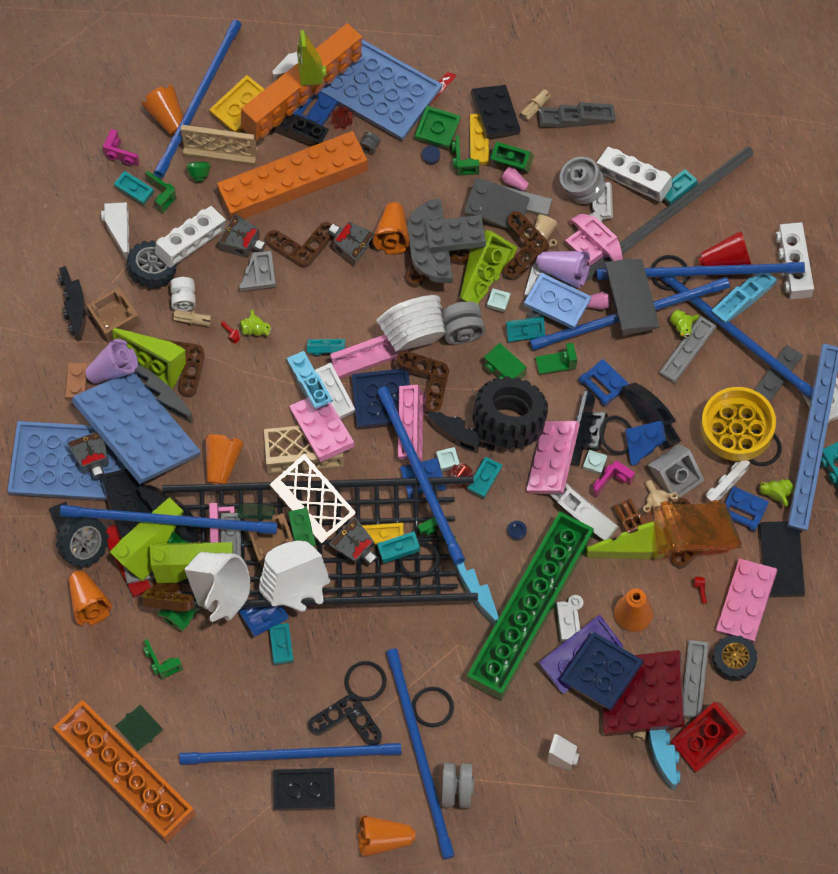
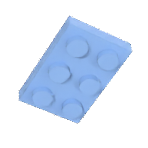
[524,273,592,329]

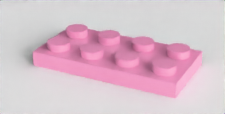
[289,398,355,462]
[526,421,580,494]
[716,559,777,643]

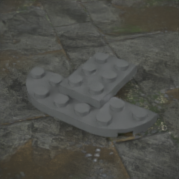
[408,198,486,283]

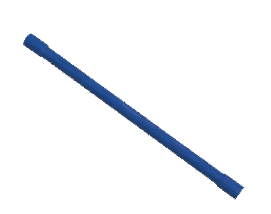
[154,20,242,178]
[597,262,805,280]
[658,267,813,400]
[530,277,730,351]
[377,387,465,565]
[60,505,277,534]
[386,648,455,859]
[180,743,401,765]

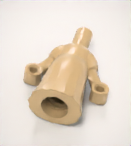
[524,214,558,262]
[643,480,681,528]

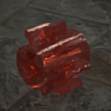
[331,106,354,129]
[449,463,473,487]

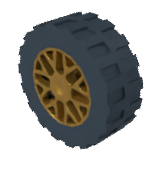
[712,635,757,682]

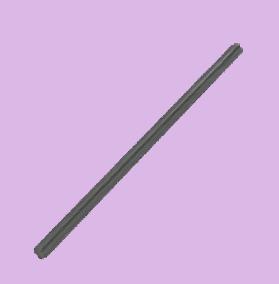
[526,146,754,319]

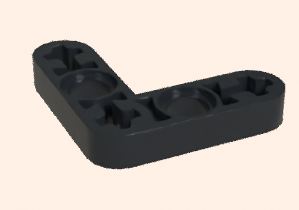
[308,695,382,745]

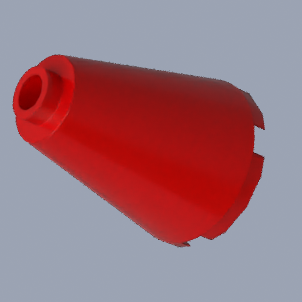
[698,231,751,266]

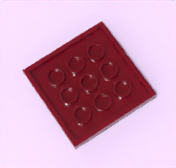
[603,650,685,736]

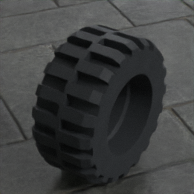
[472,376,548,449]

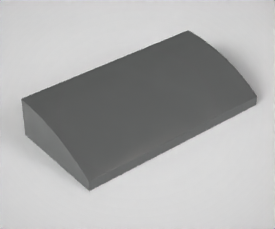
[606,259,660,336]

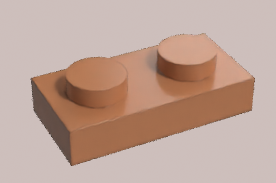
[65,363,88,400]

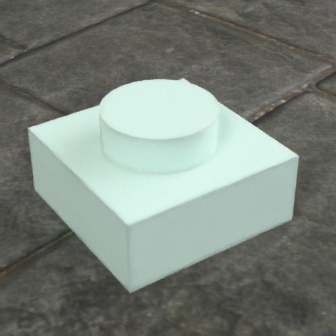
[487,289,511,313]
[436,447,460,472]
[583,450,607,475]

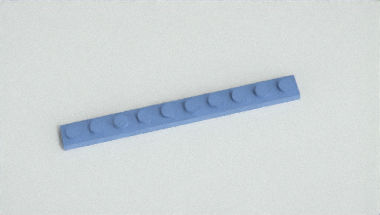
[787,344,838,531]

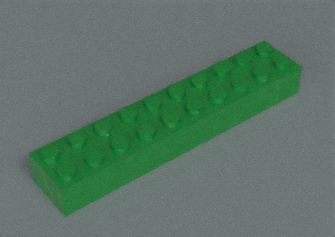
[467,511,594,701]

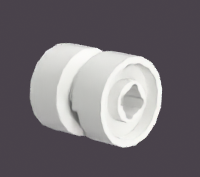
[170,277,196,311]

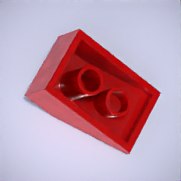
[671,702,746,772]

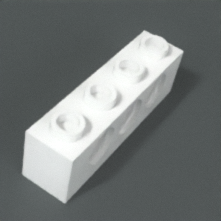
[597,147,672,202]
[155,206,226,268]
[776,222,814,299]

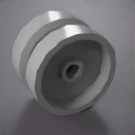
[560,156,606,204]
[442,302,486,344]
[442,762,474,808]

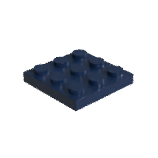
[351,369,410,429]
[560,631,644,712]

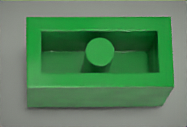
[490,141,534,173]
[484,343,527,380]

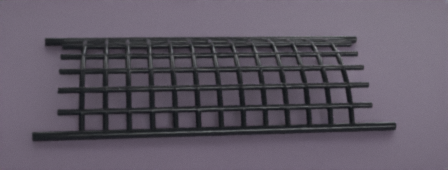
[161,476,478,610]

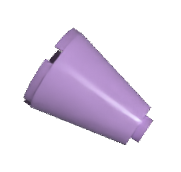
[536,251,590,288]
[86,339,138,384]

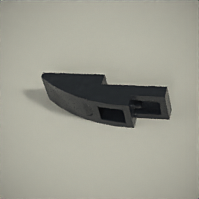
[272,114,329,145]
[57,266,86,341]
[621,382,681,449]
[428,411,500,454]
[137,485,201,543]

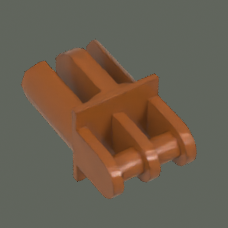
[613,498,645,534]

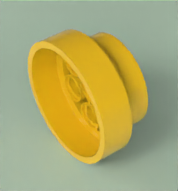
[701,387,776,461]

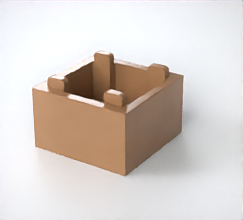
[86,287,140,343]
[248,513,293,568]

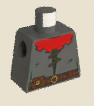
[218,214,266,258]
[328,222,375,267]
[67,432,109,479]
[329,517,378,565]

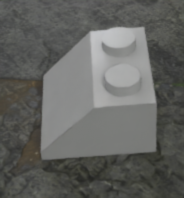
[648,444,704,498]

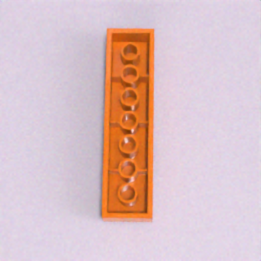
[241,23,363,141]
[217,131,368,219]
[53,700,196,843]

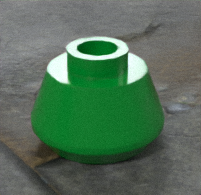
[186,161,211,181]

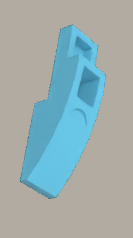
[287,351,333,409]
[648,729,680,790]

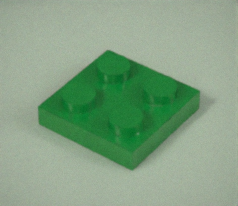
[415,106,461,149]

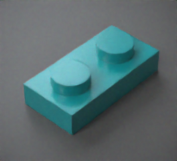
[663,169,698,205]
[114,171,155,206]
[506,316,546,342]
[307,339,346,355]
[467,457,503,499]
[377,531,421,563]
[270,623,294,665]

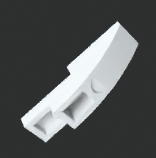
[550,483,619,540]

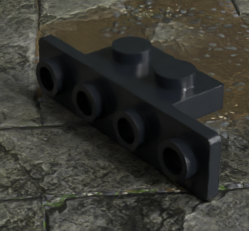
[571,390,608,466]

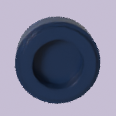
[422,146,440,165]
[507,521,527,541]

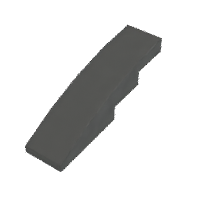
[538,102,616,127]
[134,364,193,423]

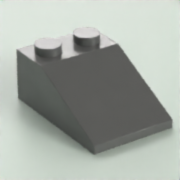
[465,178,530,232]

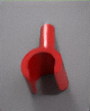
[221,321,241,344]
[694,576,707,604]

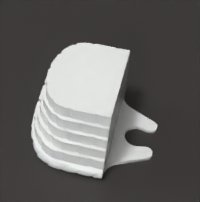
[376,295,446,352]
[259,541,330,612]
[184,552,250,622]

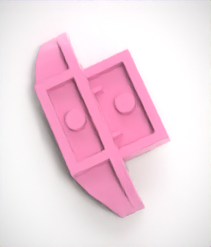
[565,214,623,266]

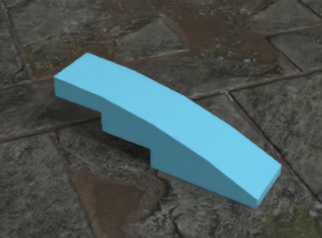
[712,273,777,324]
[453,562,499,626]

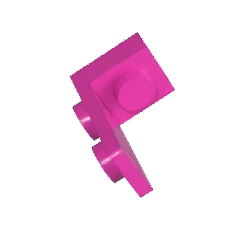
[103,129,140,166]
[592,460,635,498]

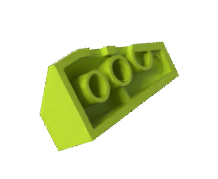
[297,30,326,86]
[460,230,518,304]
[112,328,186,389]
[110,497,184,581]
[586,519,668,559]
[150,542,233,583]

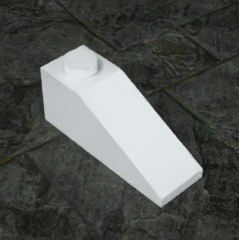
[101,202,129,261]

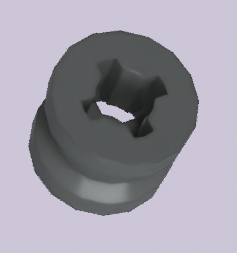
[359,132,381,155]

